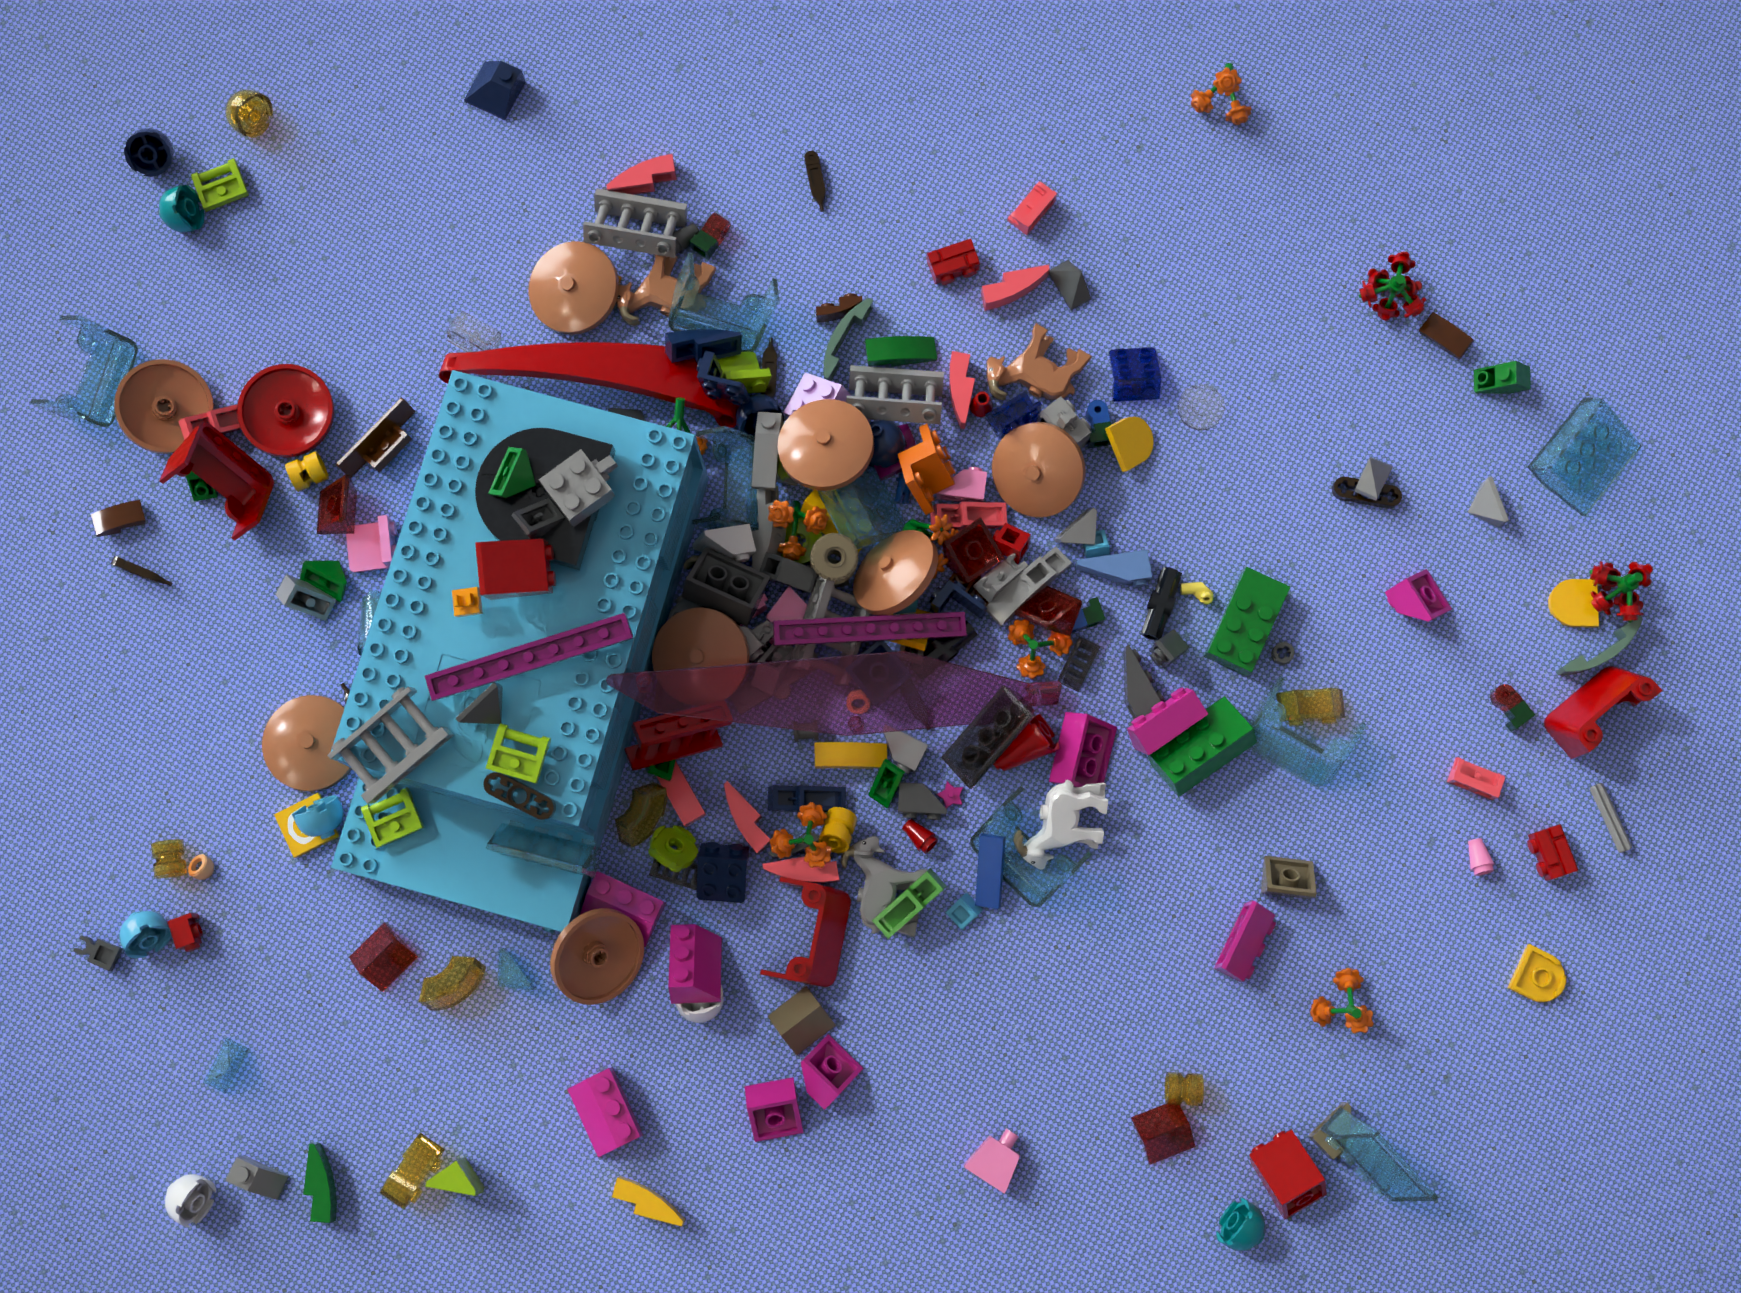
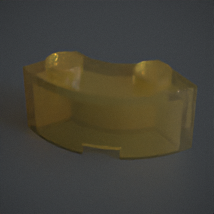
[1276,688,1345,727]
[615,782,667,848]
[418,956,486,1011]
[380,1133,445,1210]

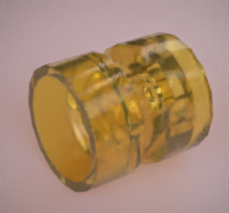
[151,839,187,879]
[1165,1072,1204,1106]

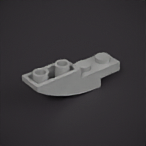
[751,486,786,581]
[986,546,1072,626]

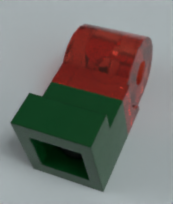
[690,212,731,260]
[1490,684,1535,732]

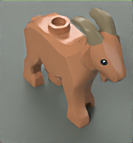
[616,254,716,326]
[986,323,1092,400]

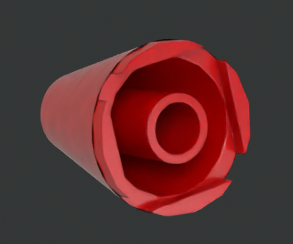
[990,709,1059,771]

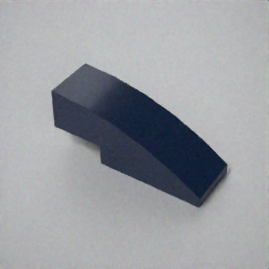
[665,329,742,364]
[768,785,846,812]

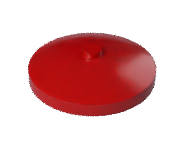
[237,364,334,457]

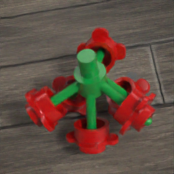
[1359,251,1426,321]
[1589,561,1653,623]

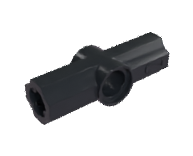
[1140,567,1182,641]
[909,620,978,680]

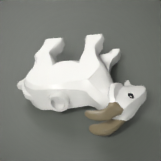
[1013,780,1108,870]

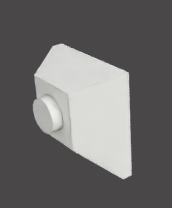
[692,524,756,563]

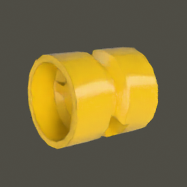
[285,451,329,492]
[818,807,857,853]

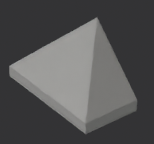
[1354,457,1393,501]
[1468,477,1509,527]
[1053,507,1097,545]

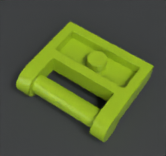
[191,158,249,212]
[485,723,551,783]
[361,787,424,848]

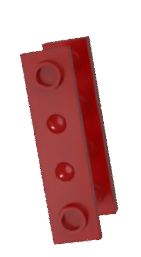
[624,699,733,771]

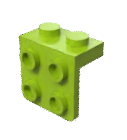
[717,351,771,393]

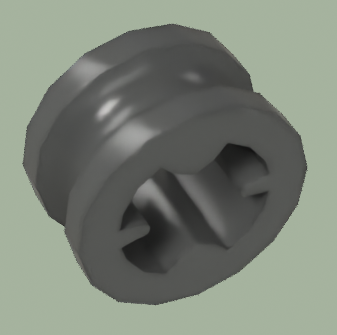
[1271,642,1295,665]

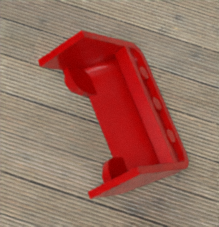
[159,422,274,541]
[760,876,851,987]

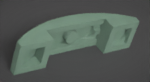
[823,298,873,381]
[1555,616,1643,675]

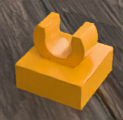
[452,587,483,617]

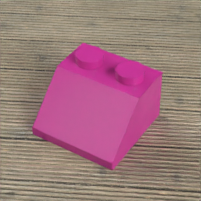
[744,1077,804,1142]

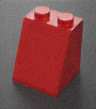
[475,539,556,600]
[1249,1129,1327,1220]

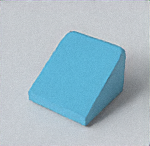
[1083,530,1110,558]
[945,893,983,930]

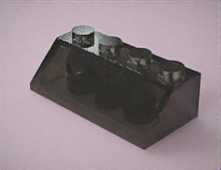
[941,685,1035,789]

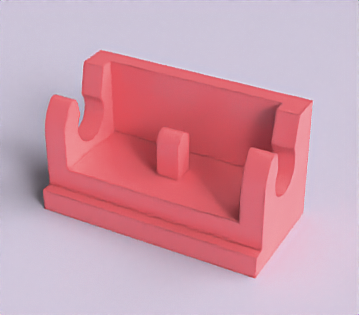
[1007,181,1057,235]
[1447,757,1505,800]

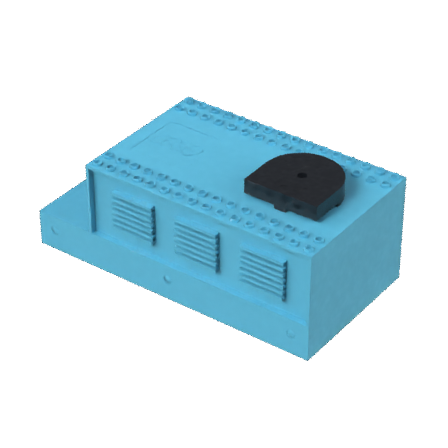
[331,370,709,933]

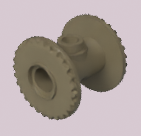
[810,533,858,585]

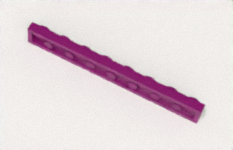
[773,612,967,646]
[425,613,633,701]

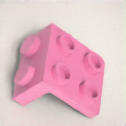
[346,515,397,573]

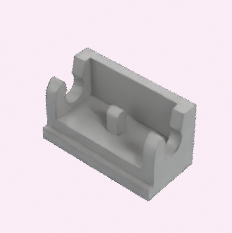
[973,553,1029,603]

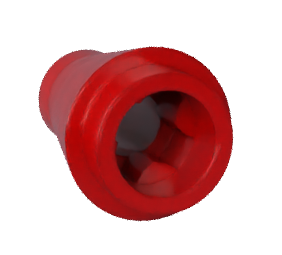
[969,391,993,417]
[902,819,938,854]

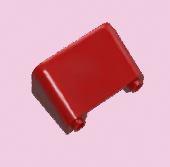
[1544,666,1663,759]

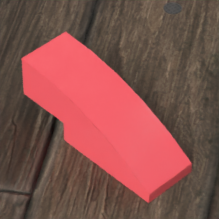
[606,154,677,195]
[981,264,1050,311]
[949,351,975,429]
[178,404,241,440]
[930,502,1008,531]
[657,760,706,827]
[724,781,770,855]
[762,856,840,883]

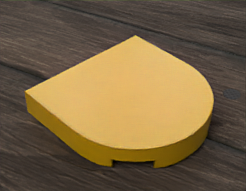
[1105,416,1154,472]
[1548,579,1599,628]
[1507,944,1567,1002]

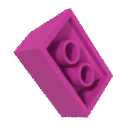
[1127,687,1208,755]
[1049,712,1117,787]
[580,871,666,947]
[1213,900,1276,982]
[668,924,722,1004]
[567,1067,643,1157]

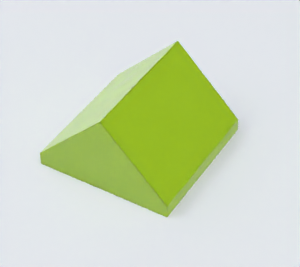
[425,1158,485,1196]

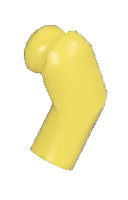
[1180,582,1214,605]

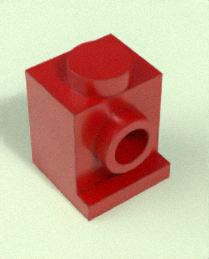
[992,523,1031,564]
[167,913,203,952]

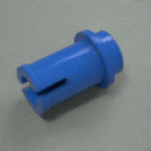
[894,473,911,504]

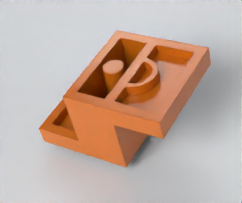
[897,423,956,515]

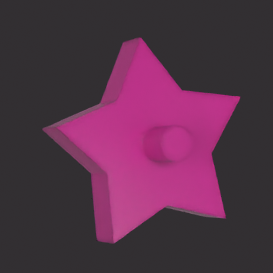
[936,781,963,809]

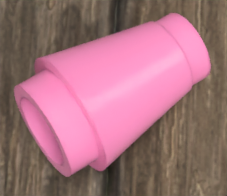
[1468,838,1495,876]

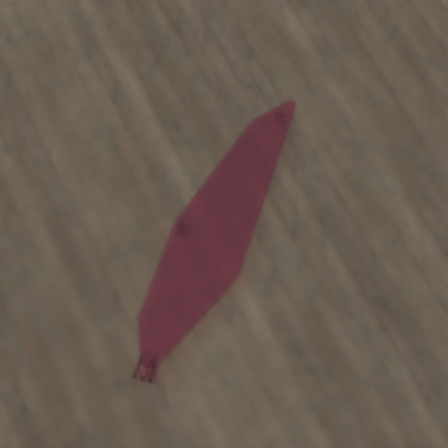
[606,651,1062,736]

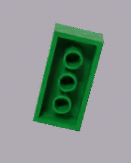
[1204,567,1290,677]
[1148,696,1257,797]

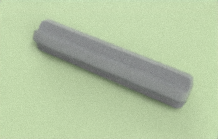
[1590,783,1632,853]

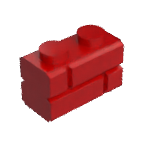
[926,239,980,285]
[1527,824,1578,881]

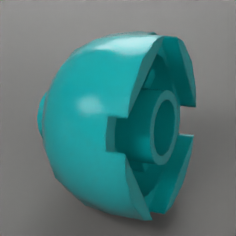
[159,185,205,233]
[1216,1198,1265,1251]

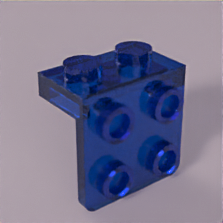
[1109,347,1161,402]
[985,391,1042,440]

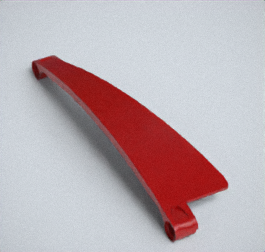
[439,342,738,428]

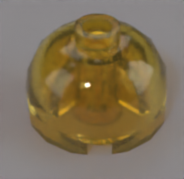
[225,89,273,138]

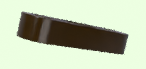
[1332,477,1402,509]
[483,772,556,820]

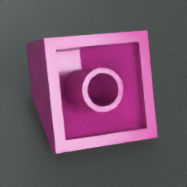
[1385,569,1452,622]
[801,1034,864,1110]

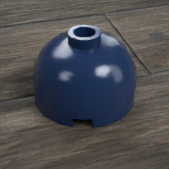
[124,128,174,177]
[736,394,784,440]
[869,420,907,468]

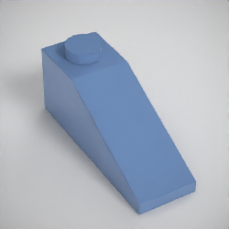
[1075,549,1152,588]

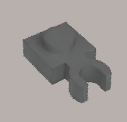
[74,936,123,971]

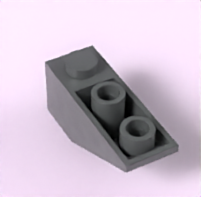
[1123,645,1165,719]

